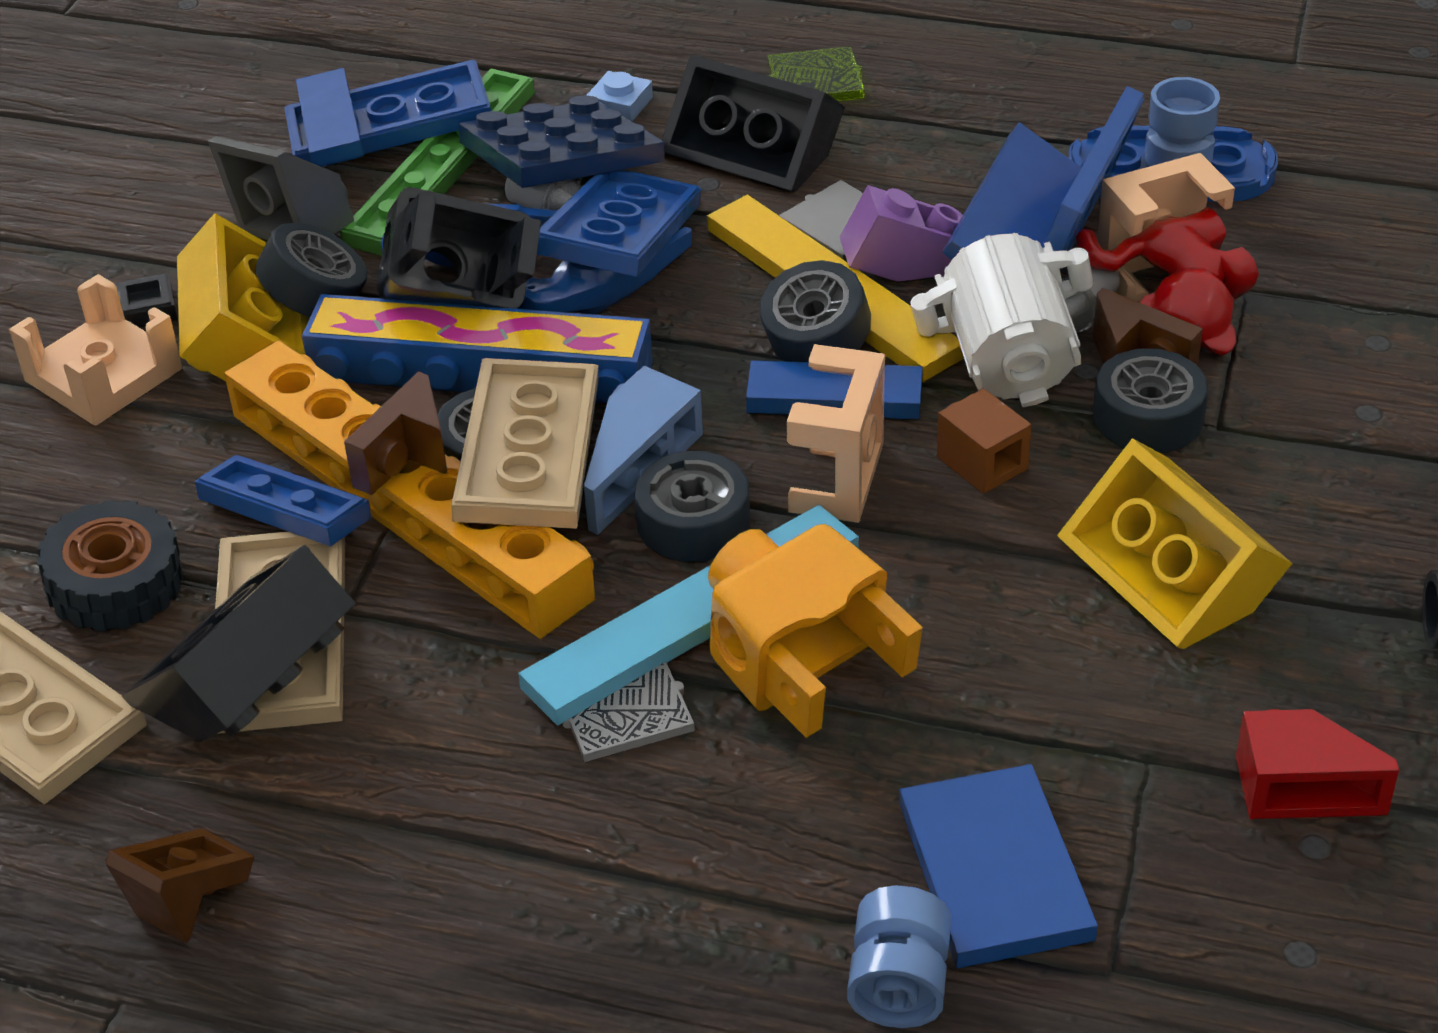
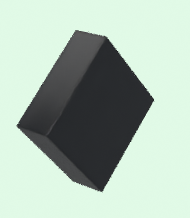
[115,273,178,328]

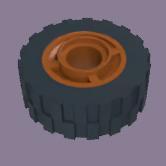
[37,500,183,631]

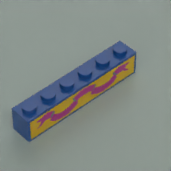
[302,294,653,404]

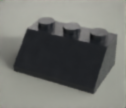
[662,54,845,193]
[122,545,356,742]

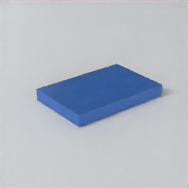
[899,764,1098,969]

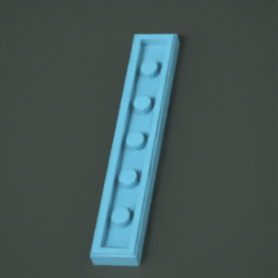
[518,505,859,726]

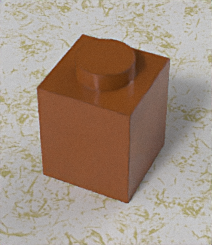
[937,388,1032,494]

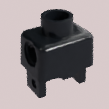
[377,187,541,309]

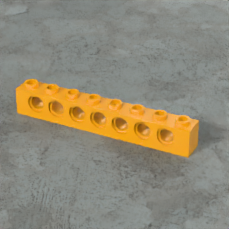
[224,340,595,639]

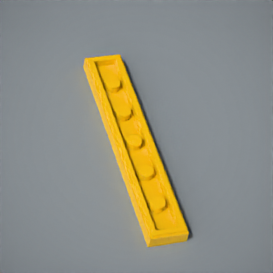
[707,194,964,382]

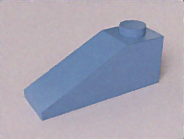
[584,366,703,535]

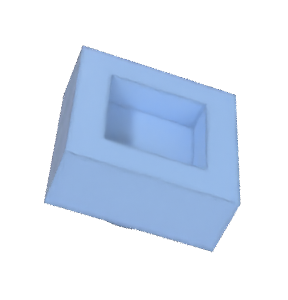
[587,71,653,122]

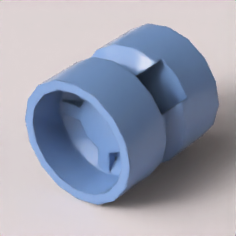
[1144,77,1220,166]
[847,885,952,1028]

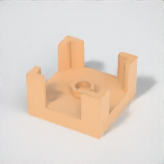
[1097,153,1235,302]
[9,274,183,426]
[787,344,885,523]

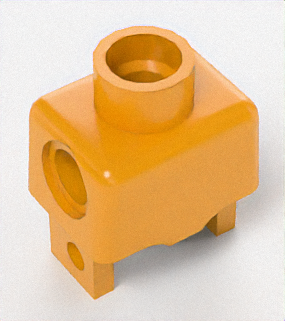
[708,524,923,738]

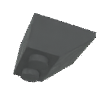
[208,136,354,240]

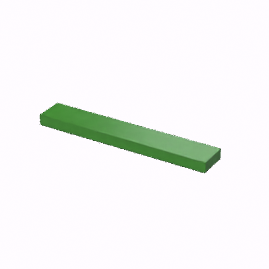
[340,69,535,256]

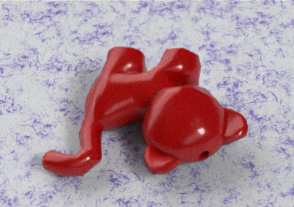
[1075,207,1259,356]

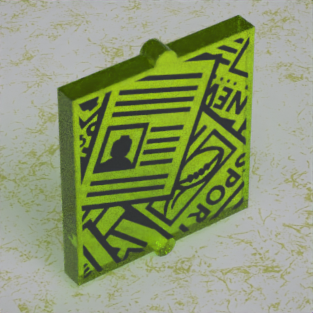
[767,46,865,101]

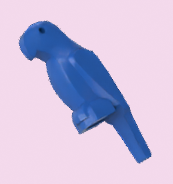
[517,227,692,314]

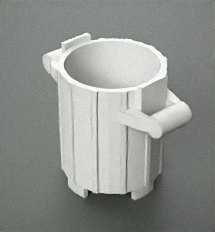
[911,233,1093,407]

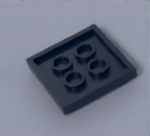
[459,95,665,188]

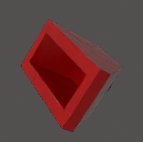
[1236,709,1399,819]

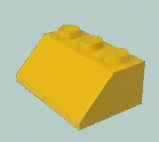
[177,213,309,381]
[1057,438,1293,649]

